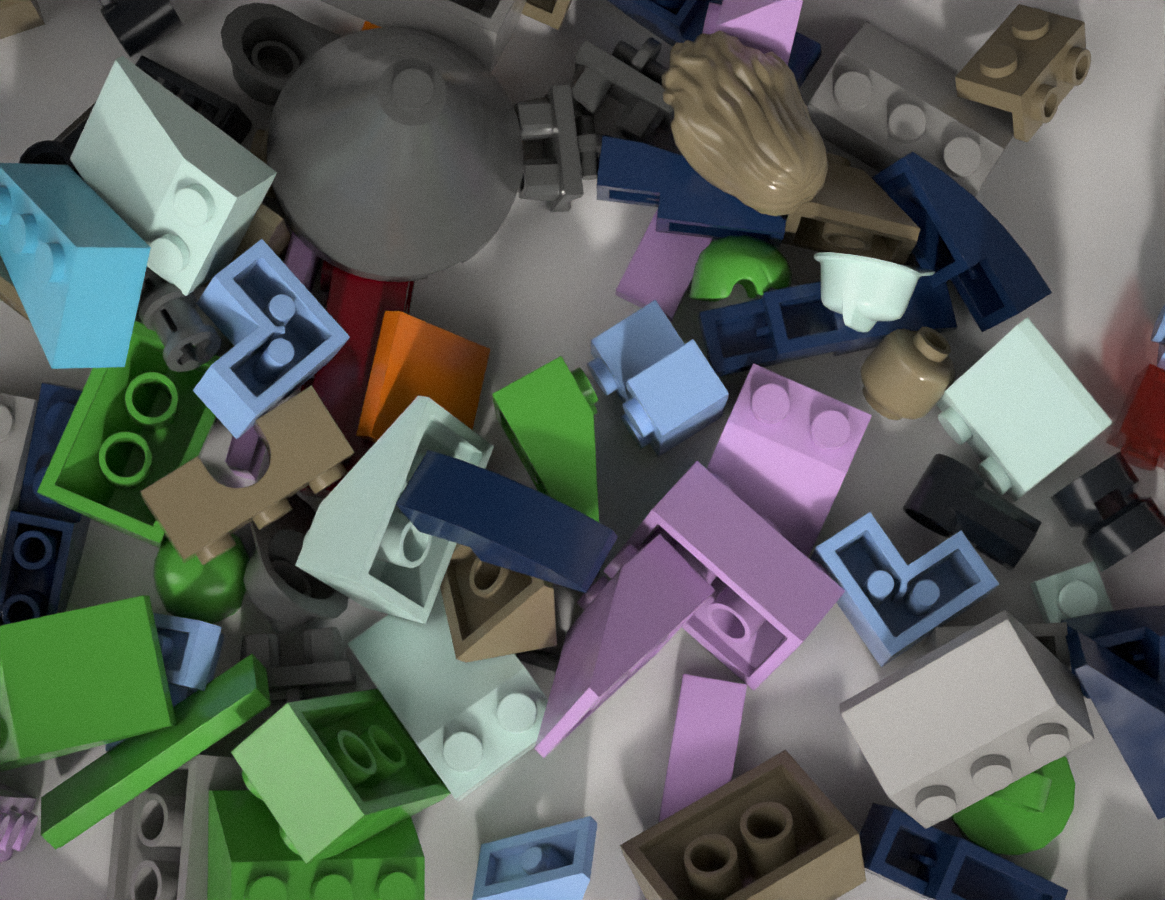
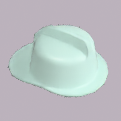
[814,252,935,332]

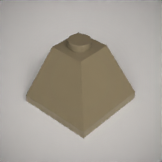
[782,153,920,265]

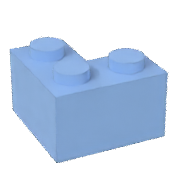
[193,239,350,439]
[587,300,729,457]
[810,512,999,667]

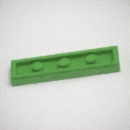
[41,654,271,850]

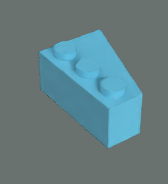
[0,163,151,369]

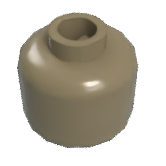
[860,327,956,421]

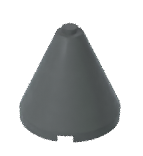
[266,27,523,282]

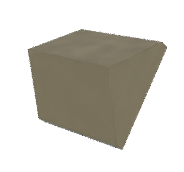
[440,543,557,663]

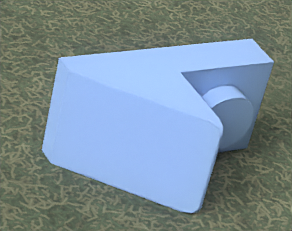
[153,613,224,692]
[472,816,597,900]

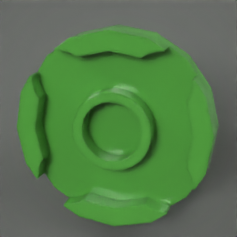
[951,756,1075,856]

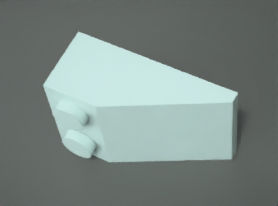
[70,56,277,296]
[936,317,1113,502]
[295,395,494,624]
[347,588,548,802]

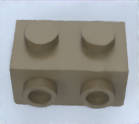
[955,4,1091,142]

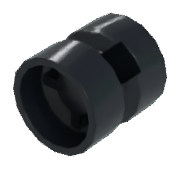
[1050,452,1165,572]

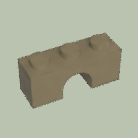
[140,385,355,565]

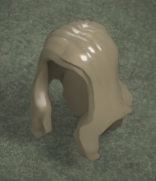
[662,31,828,216]

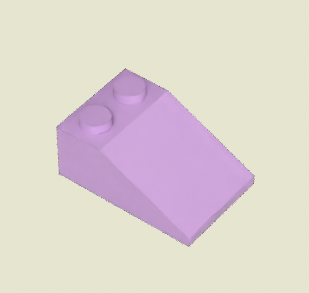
[707,363,872,558]
[534,534,716,758]

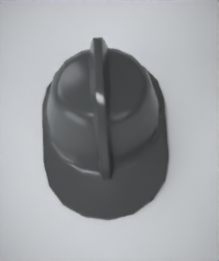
[221,2,341,105]
[243,494,349,634]

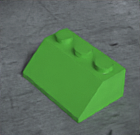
[37,320,220,548]
[207,790,425,900]

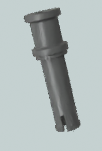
[139,267,221,372]

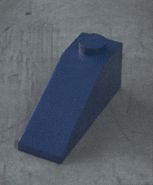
[1065,631,1165,820]

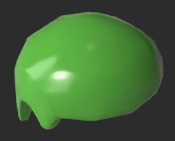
[690,235,792,302]
[153,532,250,624]

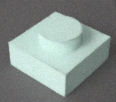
[1030,561,1114,623]

